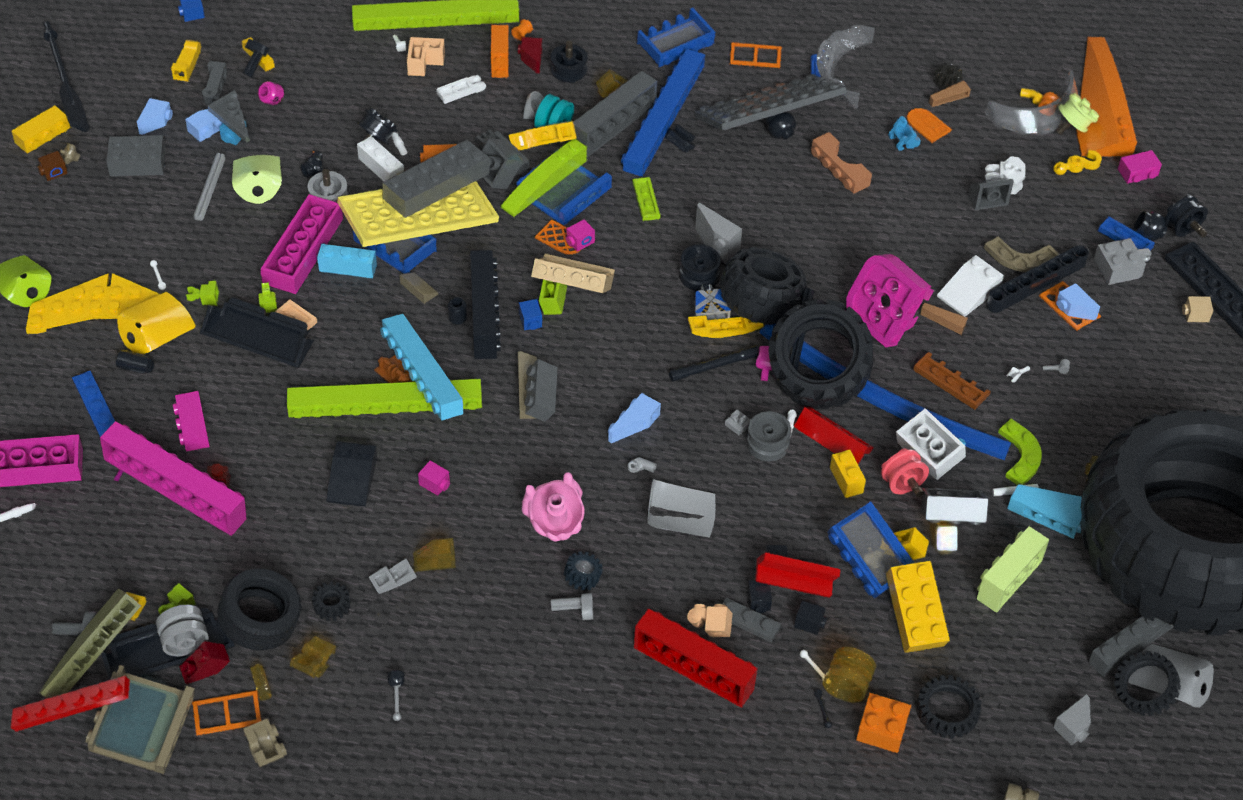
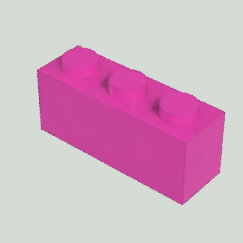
[173,391,210,452]

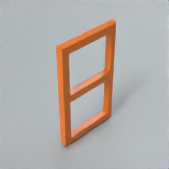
[730,42,782,68]
[192,690,261,735]

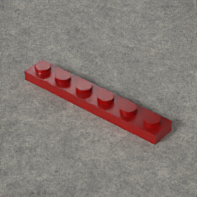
[11,676,130,731]

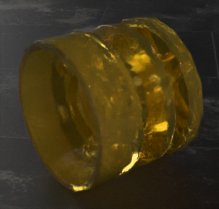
[823,647,876,703]

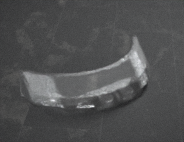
[816,25,875,109]
[985,70,1079,135]

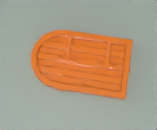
[907,108,952,143]

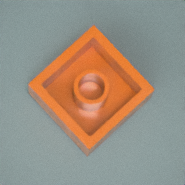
[856,693,911,753]

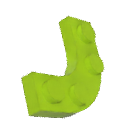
[998,418,1042,486]

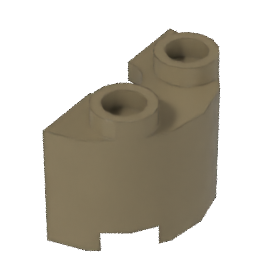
[243,718,287,768]

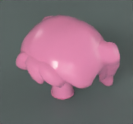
[522,472,585,542]

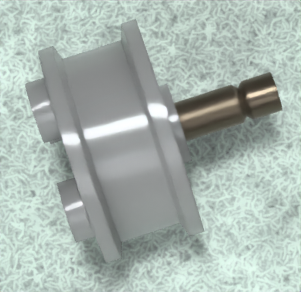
[308,169,348,203]

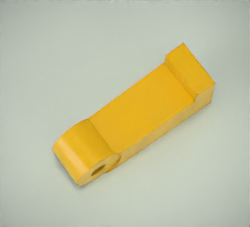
[171,40,201,82]

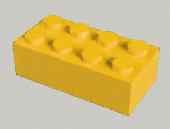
[886,561,950,653]

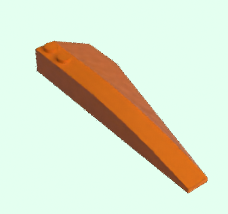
[1076,37,1137,156]

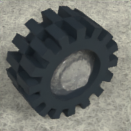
[563,551,603,590]

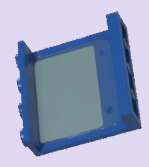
[517,149,612,225]

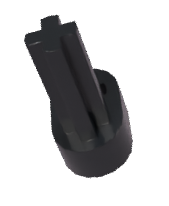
[243,39,269,78]

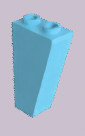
[1007,484,1082,539]

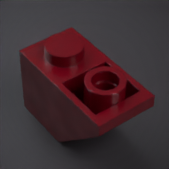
[179,641,230,684]

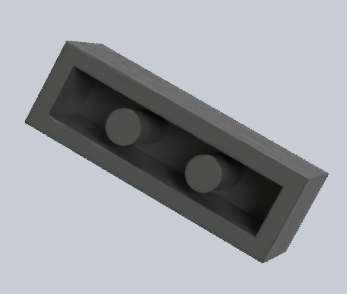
[524,359,558,422]

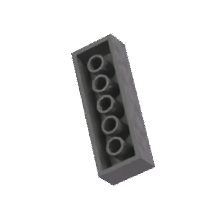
[573,71,657,157]
[383,140,490,218]

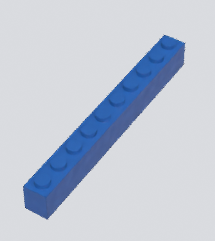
[621,49,705,177]

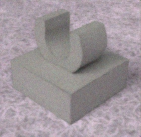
[725,410,750,435]

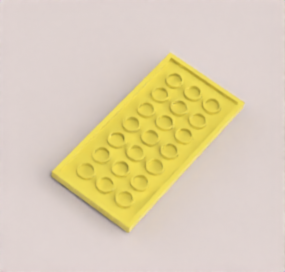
[338,181,499,247]

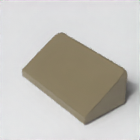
[400,272,438,304]

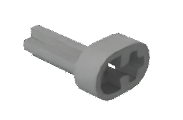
[551,593,593,620]

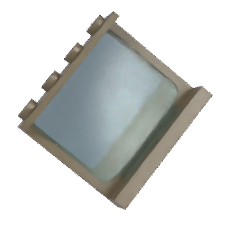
[86,665,195,774]

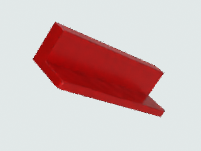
[794,407,874,465]
[755,552,840,597]

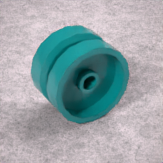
[535,94,574,128]

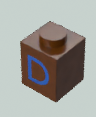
[37,151,67,181]

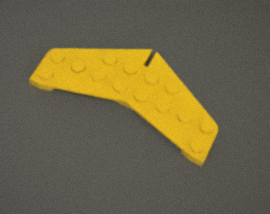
[26,273,160,334]

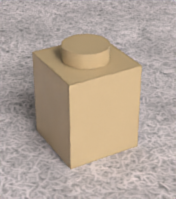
[1182,296,1213,322]

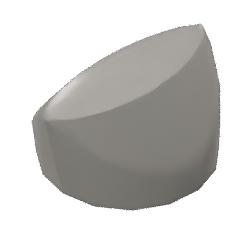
[524,91,544,119]

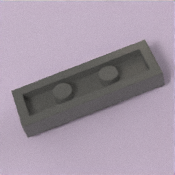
[722,598,781,643]

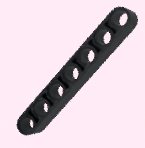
[986,245,1089,313]

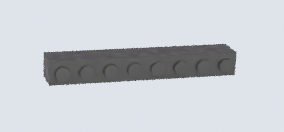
[1089,616,1174,677]

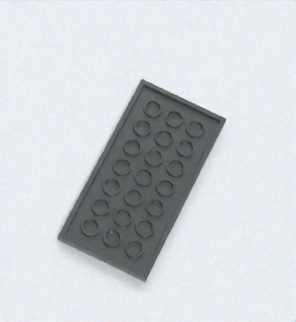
[694,74,847,130]

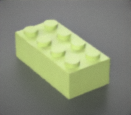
[977,526,1049,613]

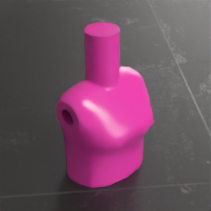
[756,346,772,381]

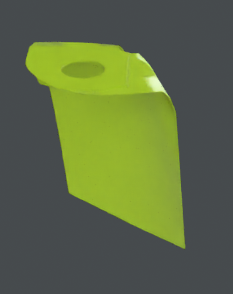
[0,255,51,307]

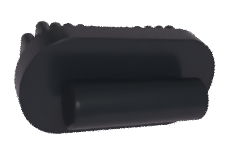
[665,124,696,153]

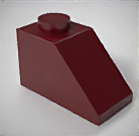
[518,37,542,73]

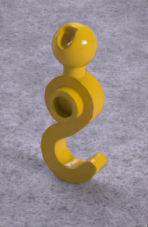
[1053,150,1102,175]

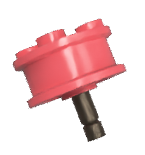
[881,448,929,497]

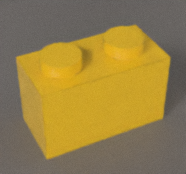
[830,450,866,498]

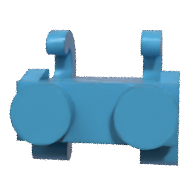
[888,116,921,151]

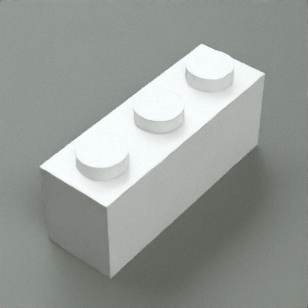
[357,136,404,181]

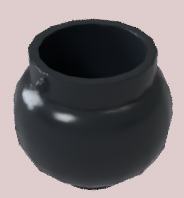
[765,112,796,140]
[1133,210,1167,241]

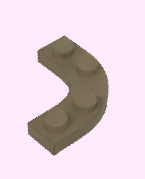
[984,236,1060,272]

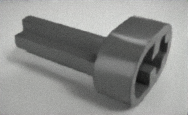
[52,611,98,635]

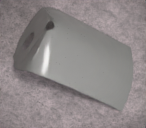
[648,479,716,538]
[1129,644,1214,707]

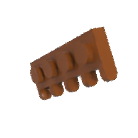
[913,352,991,410]

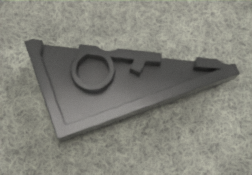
[208,90,250,143]

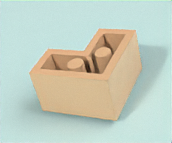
[407,37,445,76]

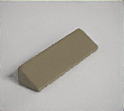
[518,351,537,419]

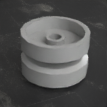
[156,605,209,656]

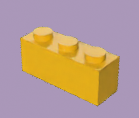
[12,106,70,153]

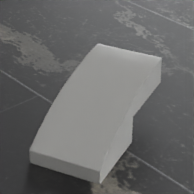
[369,559,417,594]

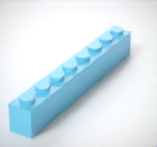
[380,314,463,420]

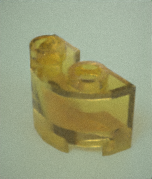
[290,636,336,678]

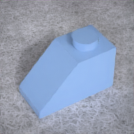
[137,98,173,134]
[1056,283,1100,320]

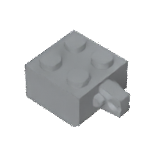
[1094,238,1151,285]

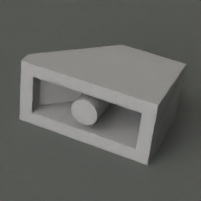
[1053,695,1091,745]

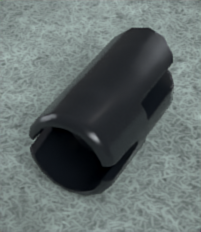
[116,350,154,374]

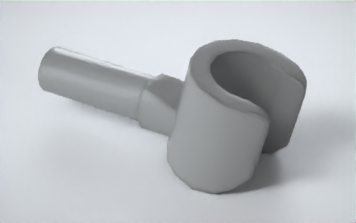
[1043,359,1070,374]

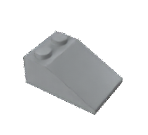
[695,203,742,264]

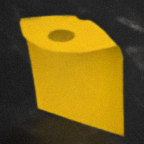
[117,292,196,354]

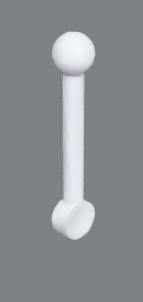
[150,260,166,290]
[800,650,831,684]

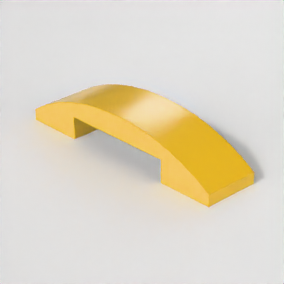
[509,121,577,150]
[688,315,764,338]

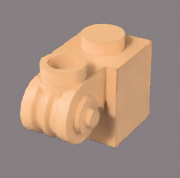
[687,604,733,637]

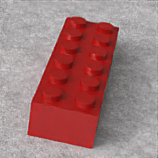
[634,609,758,708]

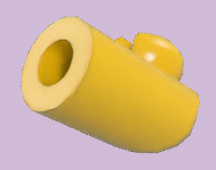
[1020,88,1043,105]

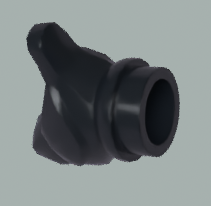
[300,151,323,177]

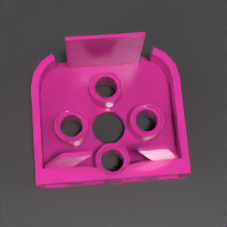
[846,254,934,348]

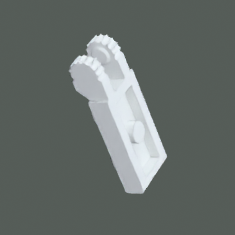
[437,75,486,104]

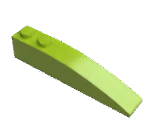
[501,139,587,217]

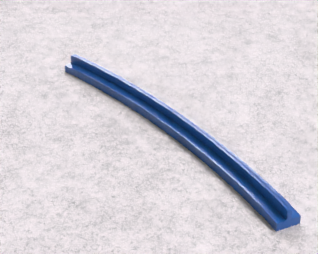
[760,324,1011,460]

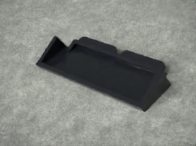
[200,298,314,368]
[101,608,235,680]

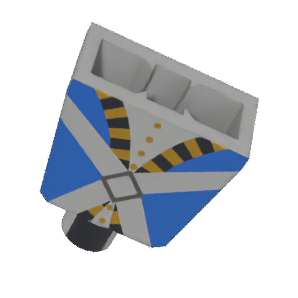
[695,284,731,320]

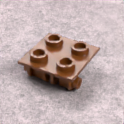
[374,355,414,383]

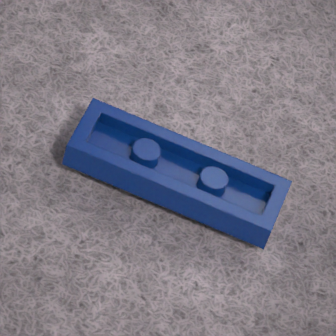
[1098,217,1155,250]

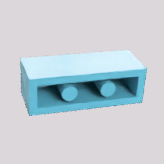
[317,244,377,278]

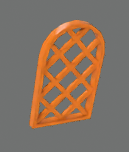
[535,220,582,254]

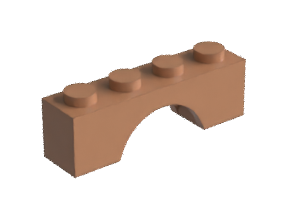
[811,132,872,194]

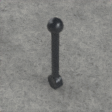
[814,689,832,728]

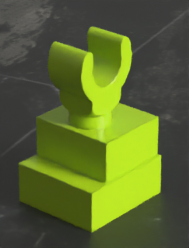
[186,281,219,305]
[259,282,277,313]
[158,583,196,615]

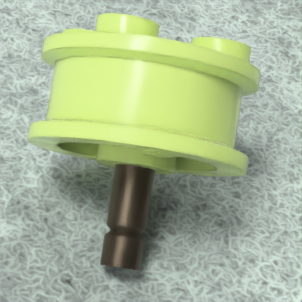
[1056,93,1099,135]

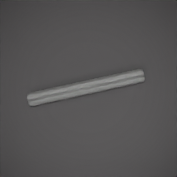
[194,153,225,221]

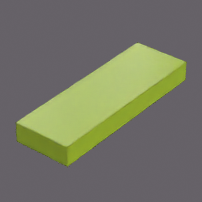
[632,177,660,221]

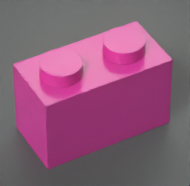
[1118,150,1162,184]

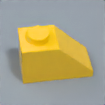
[880,527,929,560]

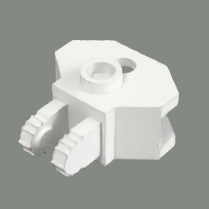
[985,156,1025,194]

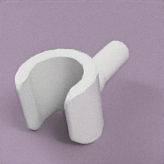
[393,35,406,51]
[1006,366,1030,382]

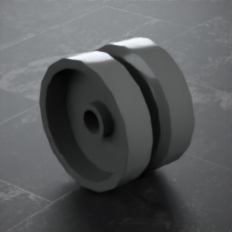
[747,411,791,462]

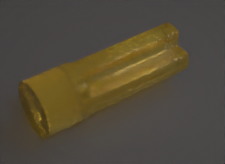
[250,664,272,701]

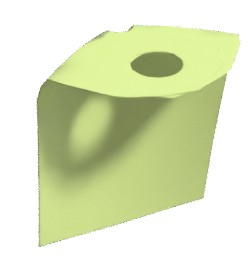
[232,155,282,204]

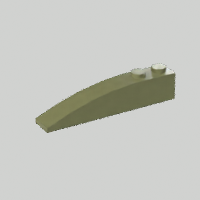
[40,588,141,699]

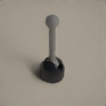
[388,670,405,721]

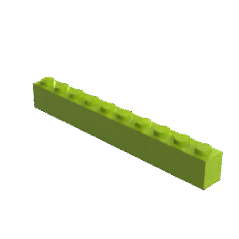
[352,0,519,31]
[287,379,482,418]

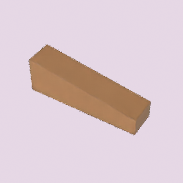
[929,81,971,107]
[920,303,968,335]

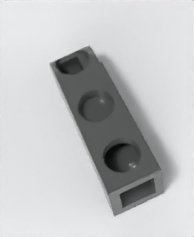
[202,61,228,105]

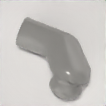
[627,457,657,473]

